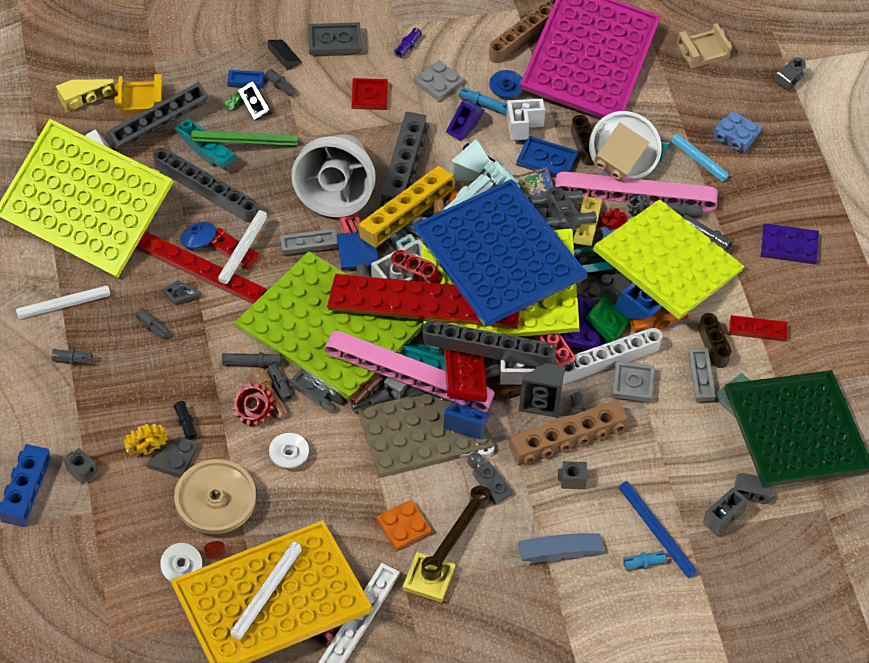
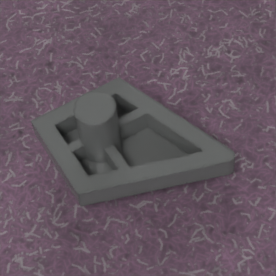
[163,280,201,304]

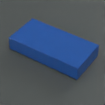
[227,70,264,89]

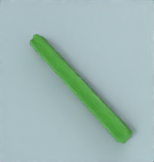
[191,130,298,146]

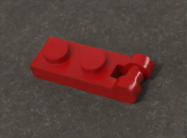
[208,228,259,270]

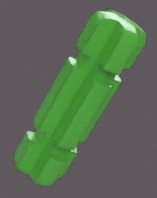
[224,84,248,111]

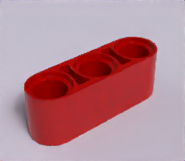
[391,250,443,284]

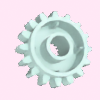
[484,160,520,188]

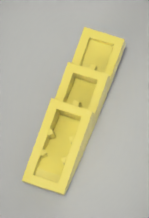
[573,196,602,246]

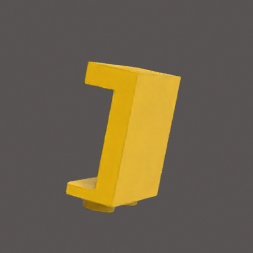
[115,74,163,114]

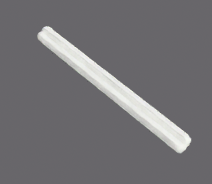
[231,542,302,640]

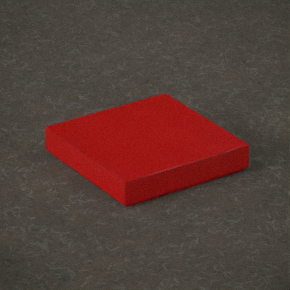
[351,78,388,110]

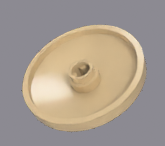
[174,459,256,534]

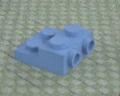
[713,111,762,154]

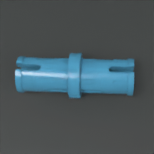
[623,550,666,570]

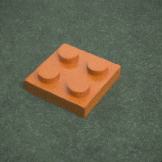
[376,499,432,552]

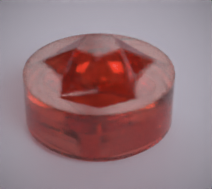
[204,541,225,558]

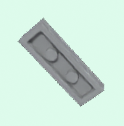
[280,229,338,255]
[688,348,716,402]

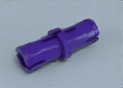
[394,28,422,58]

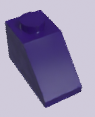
[446,100,485,141]

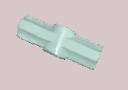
[443,174,493,211]

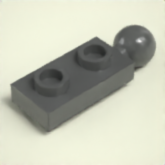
[467,452,513,505]

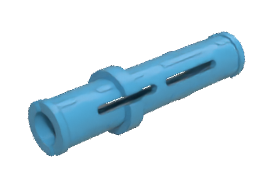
[458,87,507,116]

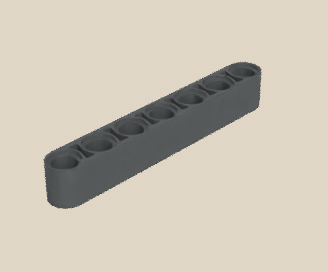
[153,148,258,222]
[423,321,556,367]

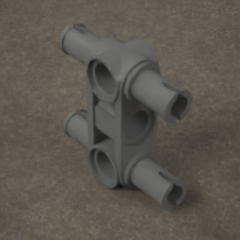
[528,187,597,232]

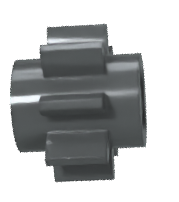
[627,195,650,217]

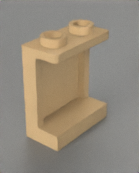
[677,23,732,69]
[593,122,650,181]

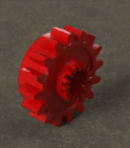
[232,383,276,426]

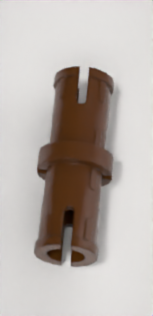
[348,373,383,407]

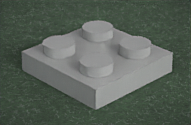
[414,60,464,102]
[612,361,655,402]

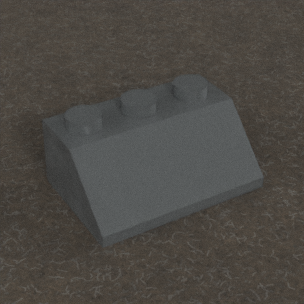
[519,363,565,418]

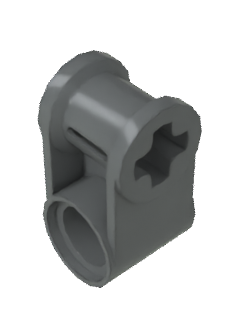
[774,58,806,91]

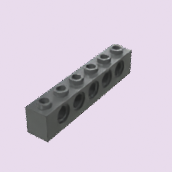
[105,82,209,152]
[381,111,429,205]

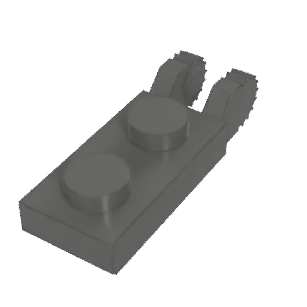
[289,369,343,413]

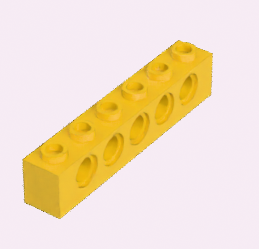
[358,166,456,248]

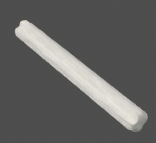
[218,210,267,284]
[16,286,110,319]

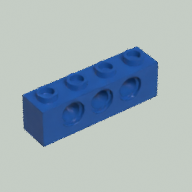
[0,444,51,527]

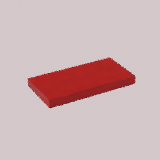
[444,349,487,402]

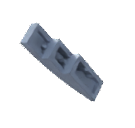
[518,533,604,562]

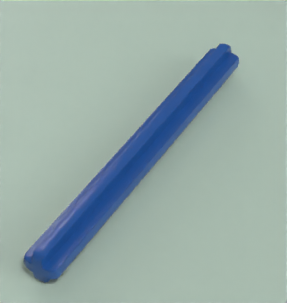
[619,481,697,578]

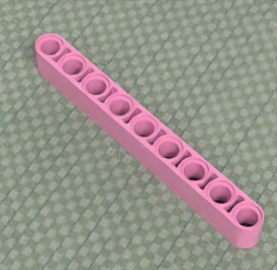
[555,172,718,211]
[324,331,494,412]

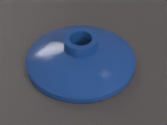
[489,70,523,98]
[180,222,216,249]

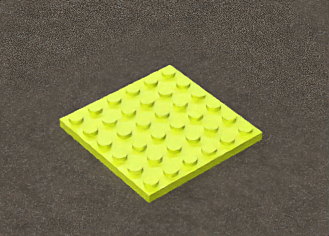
[593,199,745,319]

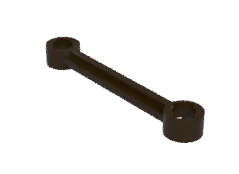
[421,485,491,580]

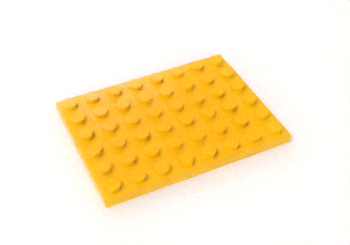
[170,520,373,663]

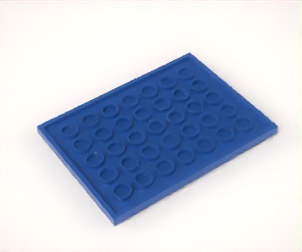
[413,179,588,327]

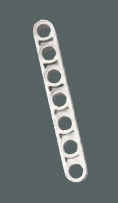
[563,328,662,385]

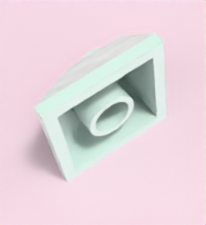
[451,140,490,185]

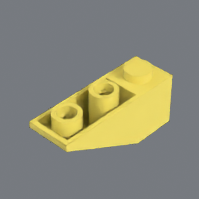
[56,79,116,112]

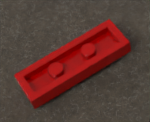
[729,315,788,342]

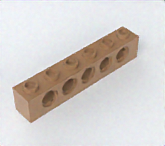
[509,400,628,466]

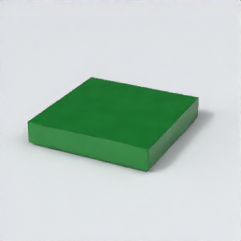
[585,295,630,343]

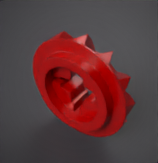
[598,208,627,231]

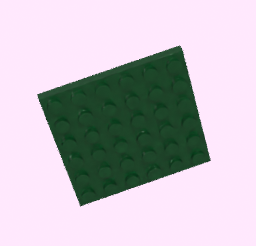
[724,370,869,487]

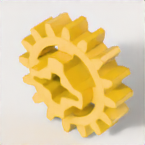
[123,424,168,456]

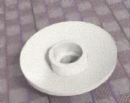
[269,433,309,468]
[160,543,202,582]

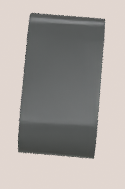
[734,473,773,504]

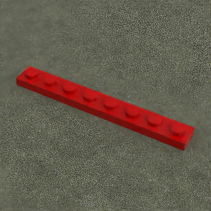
[135,231,266,304]

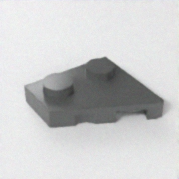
[147,437,198,478]

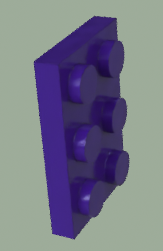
[760,223,819,264]
[561,296,600,350]

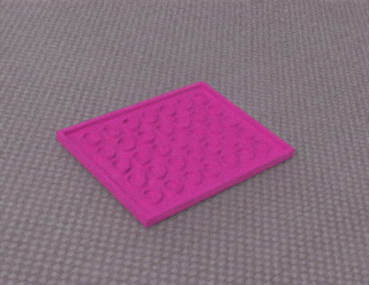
[519,0,661,118]

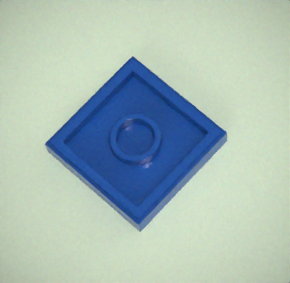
[337,232,378,270]

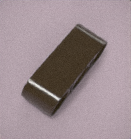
[571,115,594,166]
[698,313,732,368]

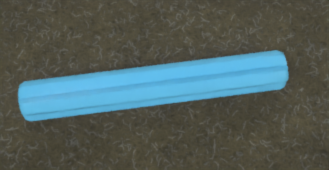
[671,133,729,182]

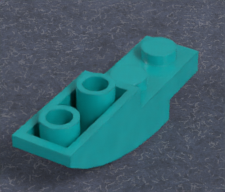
[175,118,236,169]

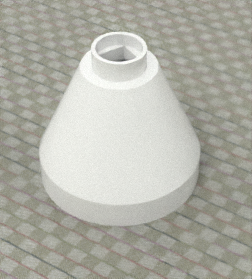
[291,134,375,217]

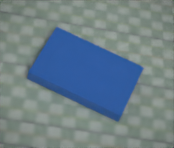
[516,136,579,178]

